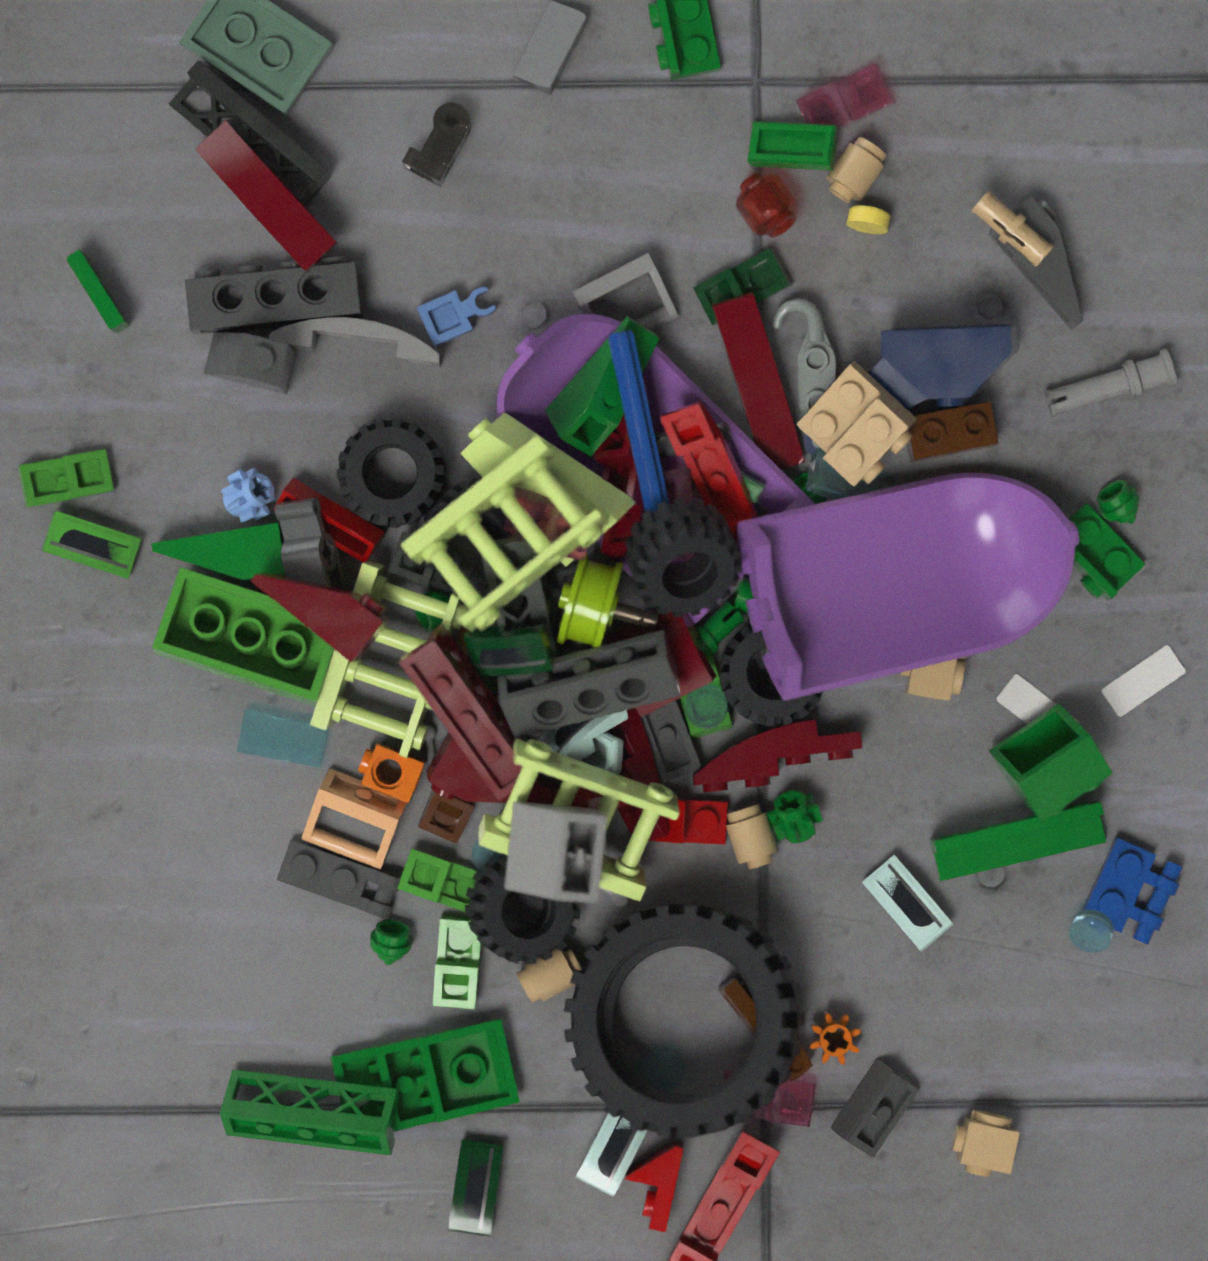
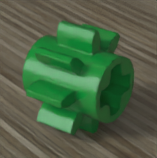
[767,791,823,843]

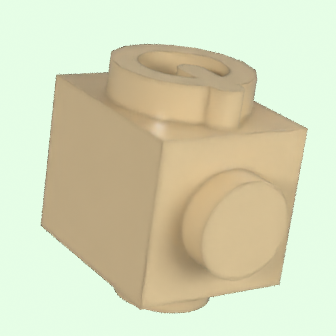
[900,657,966,701]
[952,1110,1020,1177]

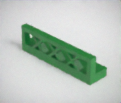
[930,800,1107,881]
[219,1069,399,1156]

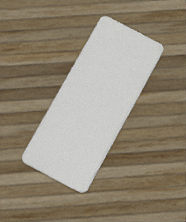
[1102,645,1186,717]
[997,674,1080,724]

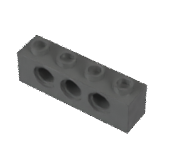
[185,256,363,335]
[498,630,681,738]

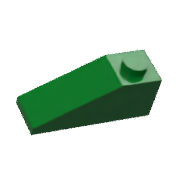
[151,523,285,588]

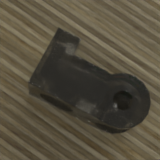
[402,102,471,188]

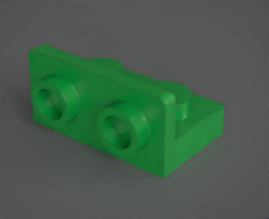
[648,0,721,81]
[1068,503,1146,600]

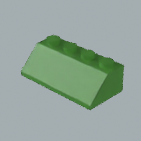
[152,567,334,707]

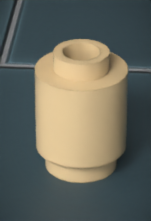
[826,137,886,203]
[726,803,779,870]
[516,948,582,1003]

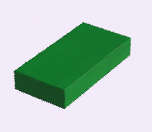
[747,121,839,171]
[67,249,130,333]

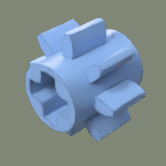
[221,467,276,523]

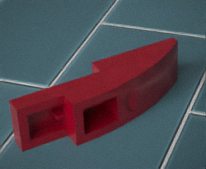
[692,719,862,793]

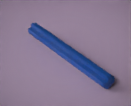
[608,330,669,512]

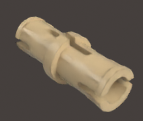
[971,190,1054,267]

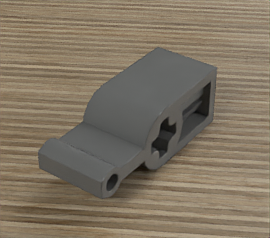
[275,498,348,591]

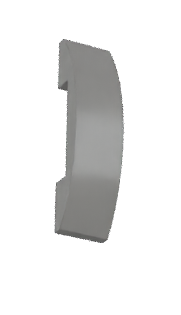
[269,317,441,367]

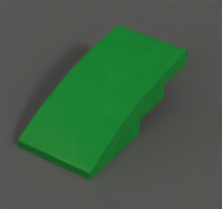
[330,1018,520,1132]

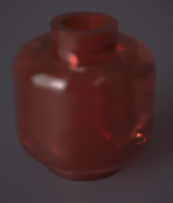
[736,173,799,238]

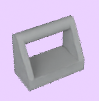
[572,253,679,331]

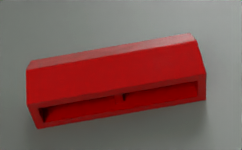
[274,478,386,563]

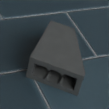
[204,333,297,395]

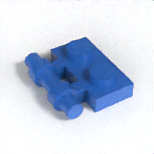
[1081,837,1183,945]

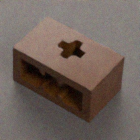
[907,401,999,463]

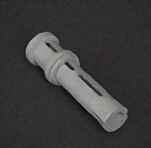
[1045,349,1177,417]

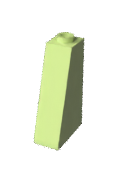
[461,412,635,567]

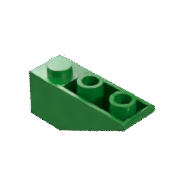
[545,316,659,457]

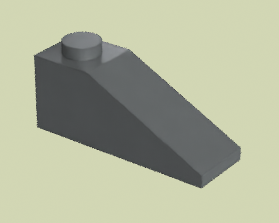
[989,196,1083,330]

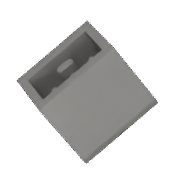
[504,802,607,903]

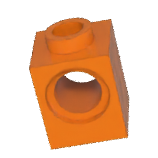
[358,742,427,803]

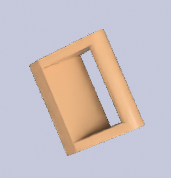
[301,768,407,870]

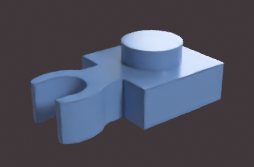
[417,287,496,348]

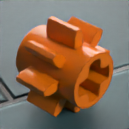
[809,1012,861,1065]

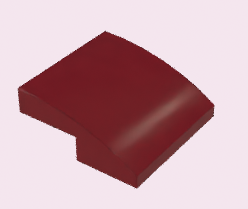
[605,609,717,717]

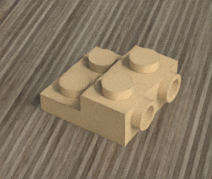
[796,361,918,487]

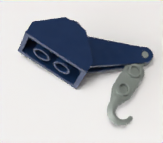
[773,299,1019,456]

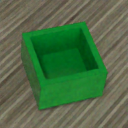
[988,703,1113,822]

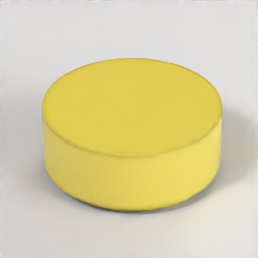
[846,205,891,234]

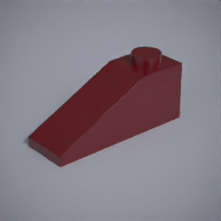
[251,572,390,663]
[426,732,561,805]

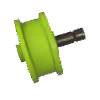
[557,552,659,648]

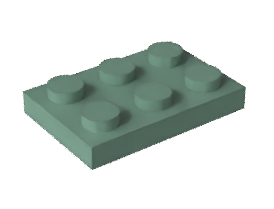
[179,0,333,116]

